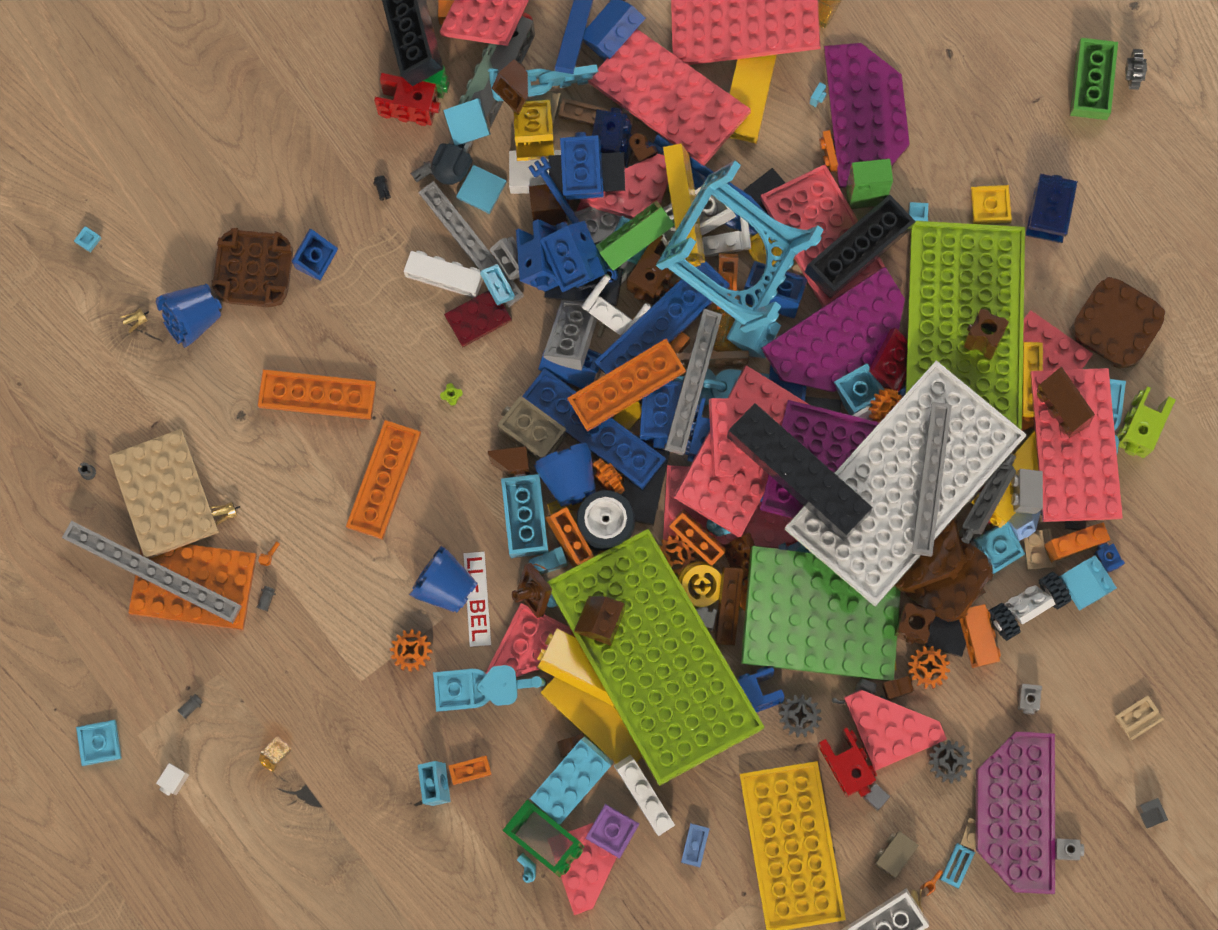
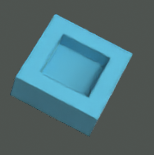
[810,82,827,107]
[909,202,929,221]
[74,226,101,253]

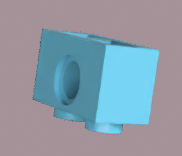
[418,761,451,806]

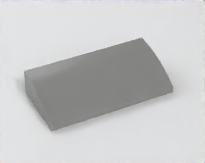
[543,300,598,370]

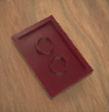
[444,290,512,348]
[869,328,907,392]

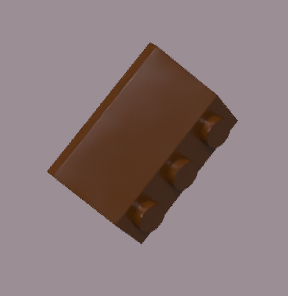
[1037,367,1095,438]

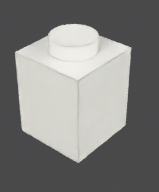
[156,763,189,796]

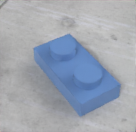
[681,823,710,868]

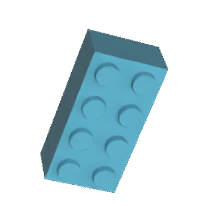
[501,474,549,558]
[530,737,614,825]

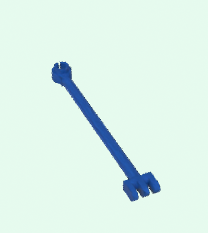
[528,156,618,282]

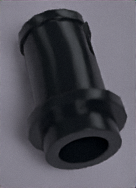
[373,176,391,201]

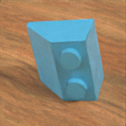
[727,319,781,359]
[834,364,884,416]
[1059,555,1117,611]

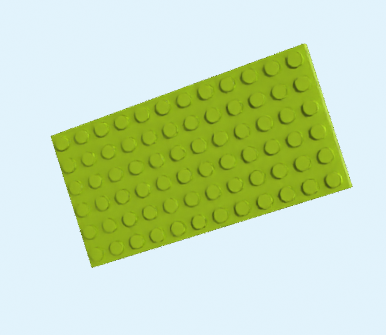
[905,221,1025,443]
[547,529,765,786]

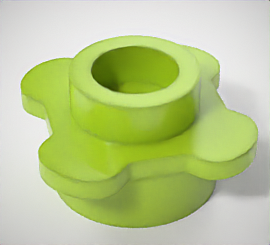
[440,383,463,406]

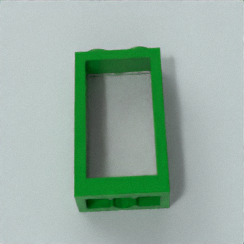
[502,799,585,878]

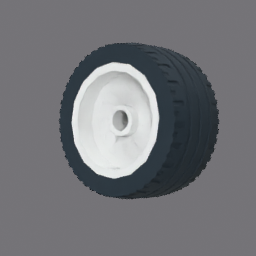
[577,490,635,551]

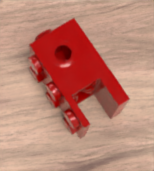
[374,73,441,126]
[818,728,877,798]

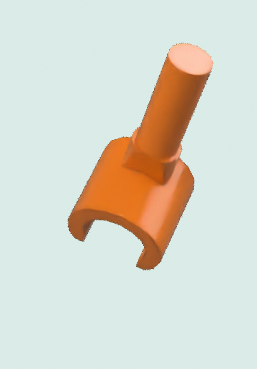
[258,542,280,566]
[920,870,943,896]

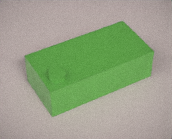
[1070,38,1118,120]
[846,159,893,209]
[596,200,675,271]

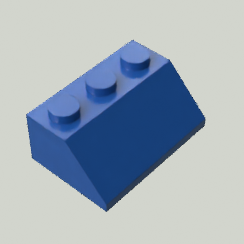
[583,0,646,61]
[744,261,807,319]
[538,349,602,389]

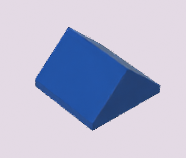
[292,229,338,281]

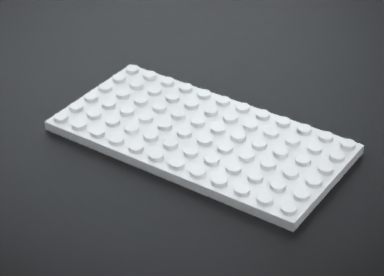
[785,361,1026,607]

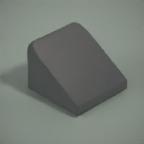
[863,783,890,811]

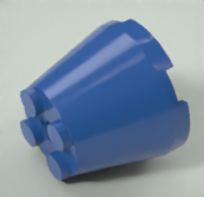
[156,284,222,348]
[534,443,596,508]
[409,546,478,613]

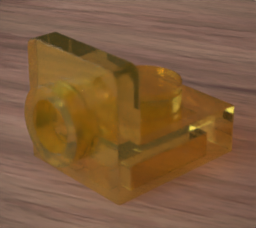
[259,736,291,772]

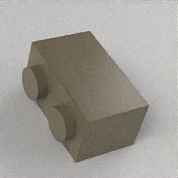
[874,831,919,879]

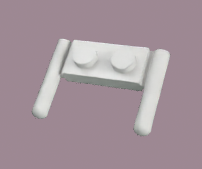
[702,217,751,257]
[581,274,651,336]

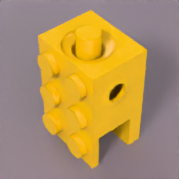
[513,100,554,161]

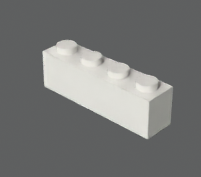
[404,251,483,298]
[614,755,675,836]

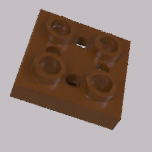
[724,533,755,581]
[511,563,552,618]

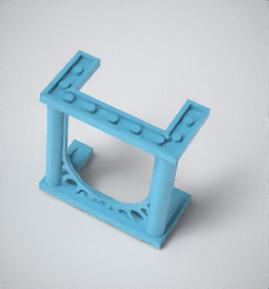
[656,161,824,333]

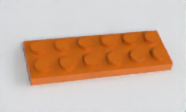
[567,339,686,432]
[258,369,376,420]
[346,420,421,540]

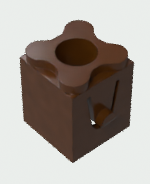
[529,184,569,225]
[964,309,1009,360]
[894,603,936,646]

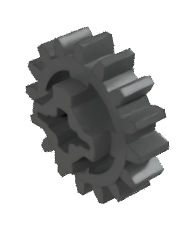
[1125,49,1147,90]
[779,695,822,738]
[928,740,972,784]

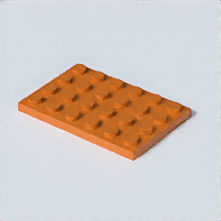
[128,544,257,630]

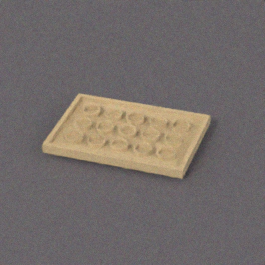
[109,429,219,559]

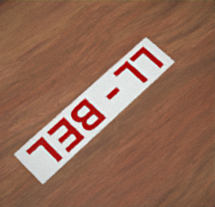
[463,552,491,647]

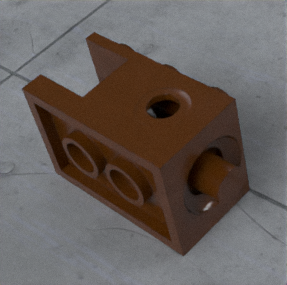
[627,235,673,305]

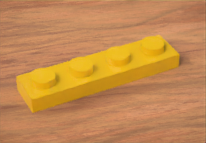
[1022,342,1043,417]

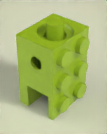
[1116,386,1176,458]

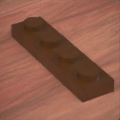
[715,566,744,646]

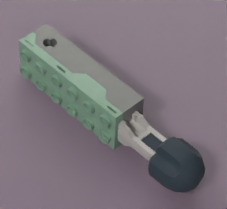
[431,12,535,185]

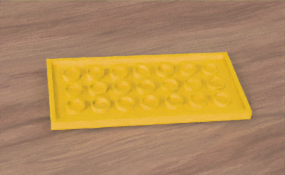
[739,761,846,930]

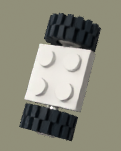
[988,571,1072,641]

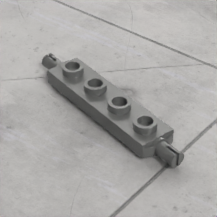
[961,454,1016,544]

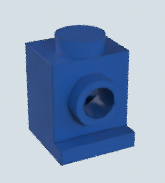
[1094,542,1125,573]

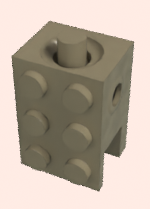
[497,395,567,461]

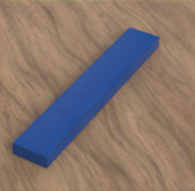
[555,0,594,74]

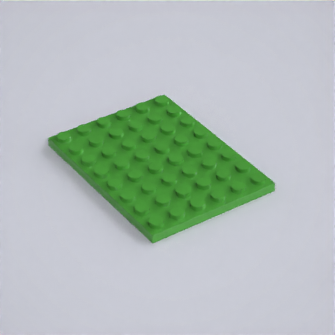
[741,546,901,681]

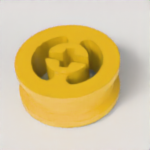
[678,561,721,607]

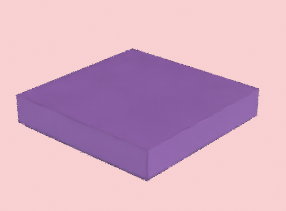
[585,804,639,859]

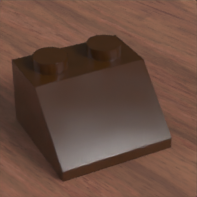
[492,59,528,114]
[488,446,530,478]
[574,596,625,646]

